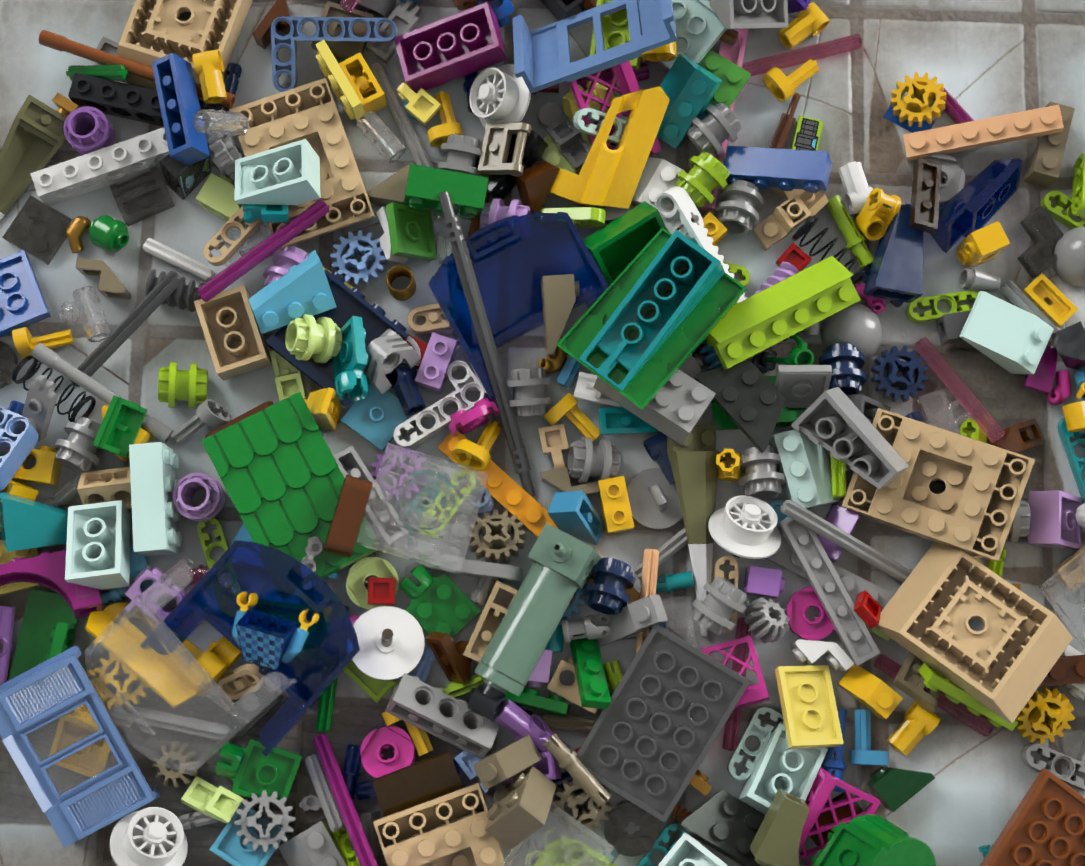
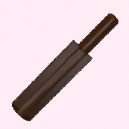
[769,93,801,149]

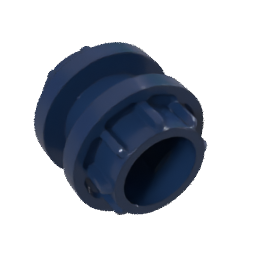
[818,343,866,395]
[583,557,636,615]

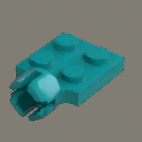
[332,316,368,402]

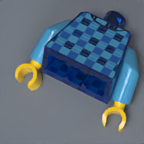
[232,592,319,675]

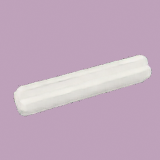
[143,238,215,282]

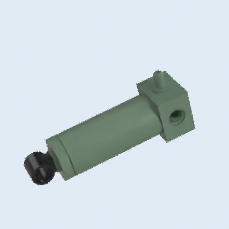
[468,523,601,722]

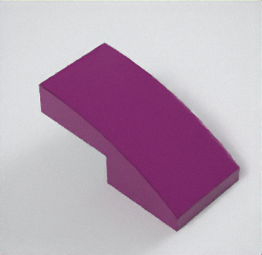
[1022,345,1058,395]

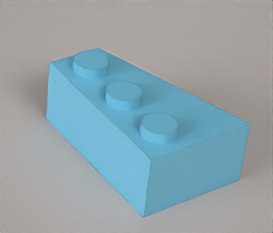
[248,250,337,334]

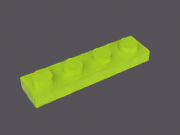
[918,662,1019,731]

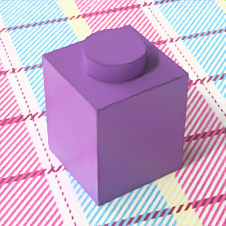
[743,565,785,599]

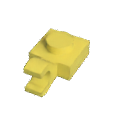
[397,83,441,126]

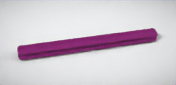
[197,199,329,302]
[313,734,378,866]

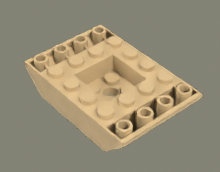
[117,0,253,101]
[229,78,375,250]
[841,408,1035,561]
[875,542,1073,724]
[373,783,506,866]

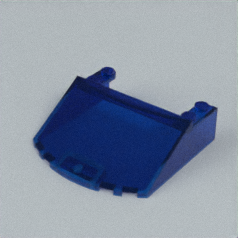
[428,211,609,404]
[141,540,360,757]

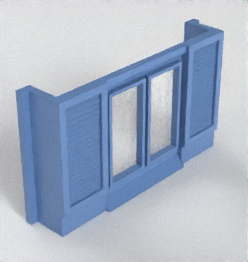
[0,645,161,848]

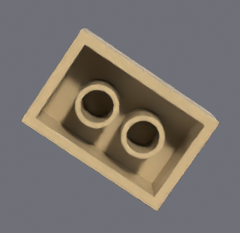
[194,285,272,380]

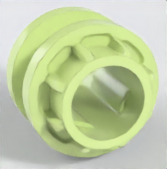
[285,314,342,363]

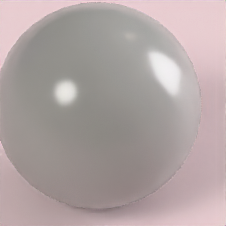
[1051,226,1085,288]
[821,303,883,360]

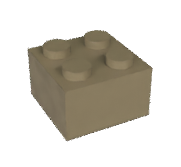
[485,766,557,850]

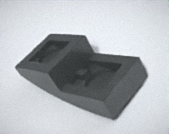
[546,115,591,173]

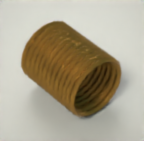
[386,265,416,300]

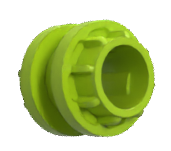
[675,152,729,208]
[158,362,208,409]

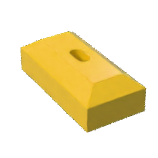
[1022,273,1078,327]

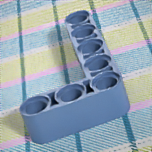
[271,16,397,92]
[0,407,39,491]

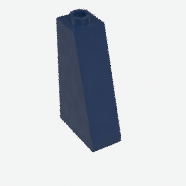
[864,204,924,303]

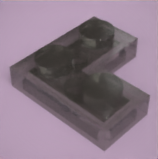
[1017,206,1064,278]

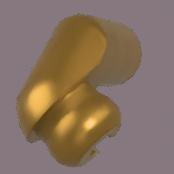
[66,216,91,254]

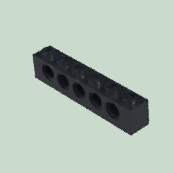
[68,73,229,135]

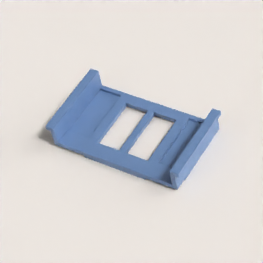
[512,0,677,93]

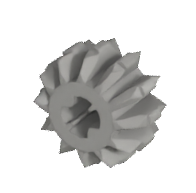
[744,596,790,644]

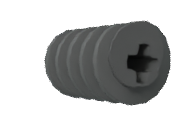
[146,269,205,312]

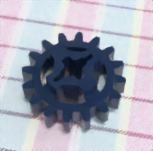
[871,346,929,403]

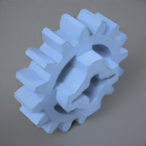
[330,230,387,287]

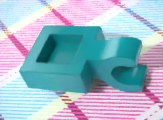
[242,204,289,223]

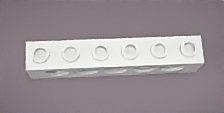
[30,127,178,206]

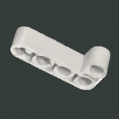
[393,360,485,450]

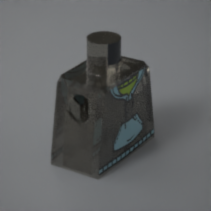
[159,142,212,200]

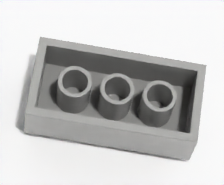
[593,370,716,445]

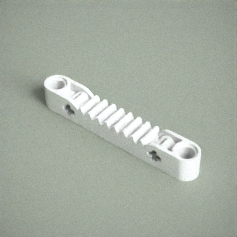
[655,186,747,305]

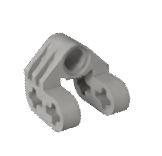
[363,328,421,395]

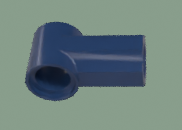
[385,364,426,415]
[643,432,675,485]

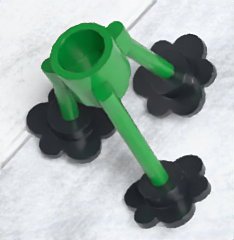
[752,332,815,373]

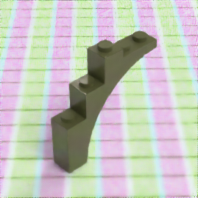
[750,789,810,866]

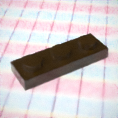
[909,158,942,234]

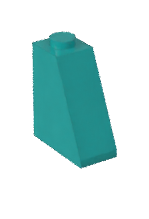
[0,492,68,552]

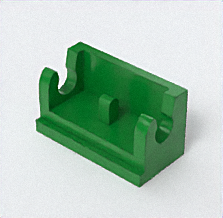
[93,395,148,459]

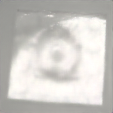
[356,443,489,575]

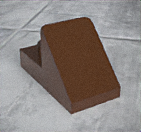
[253,0,291,49]
[425,632,472,684]

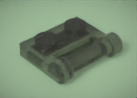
[109,165,175,226]

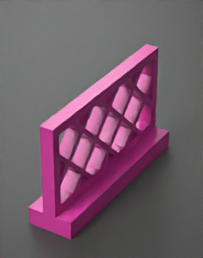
[569,61,662,155]
[700,635,770,710]
[799,768,881,866]

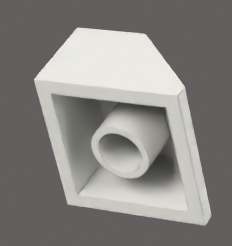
[630,157,684,207]

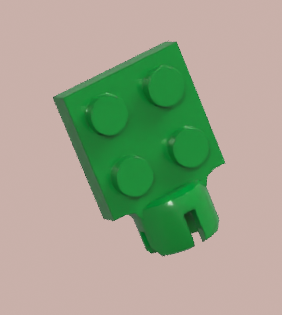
[400,565,480,638]
[214,738,303,808]

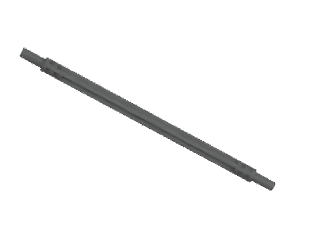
[438,191,536,497]

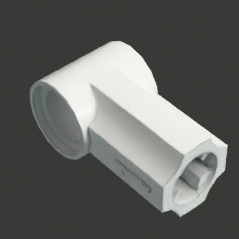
[838,161,873,215]

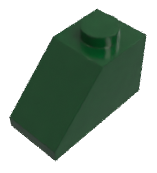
[867,767,935,812]

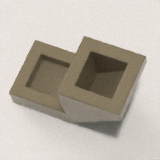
[75,258,131,300]
[541,466,600,497]

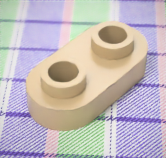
[407,302,459,334]
[217,664,266,700]

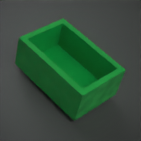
[404,164,488,220]
[580,201,667,288]

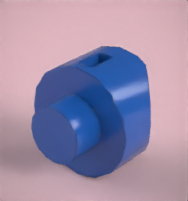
[476,0,514,27]

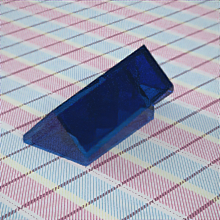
[929,158,1023,253]

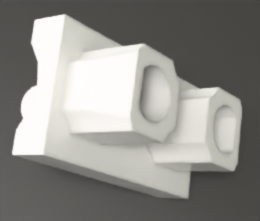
[574,371,620,408]

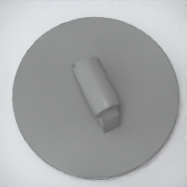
[627,468,683,529]

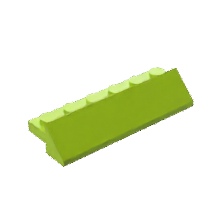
[705,256,861,370]

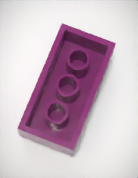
[394,2,508,94]

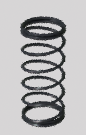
[792,215,869,285]
[12,355,96,423]

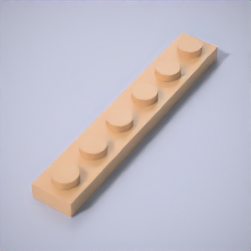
[903,105,1064,161]

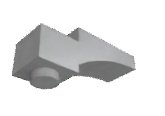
[597,595,668,646]

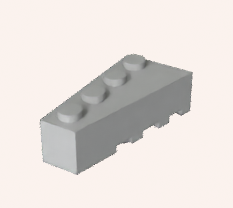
[791,387,909,489]

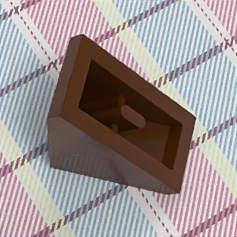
[514,161,560,215]

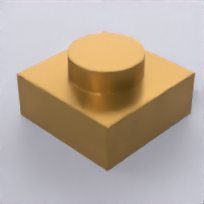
[52,93,80,117]
[689,769,712,796]

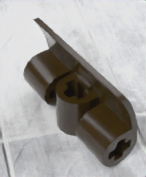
[372,751,463,817]

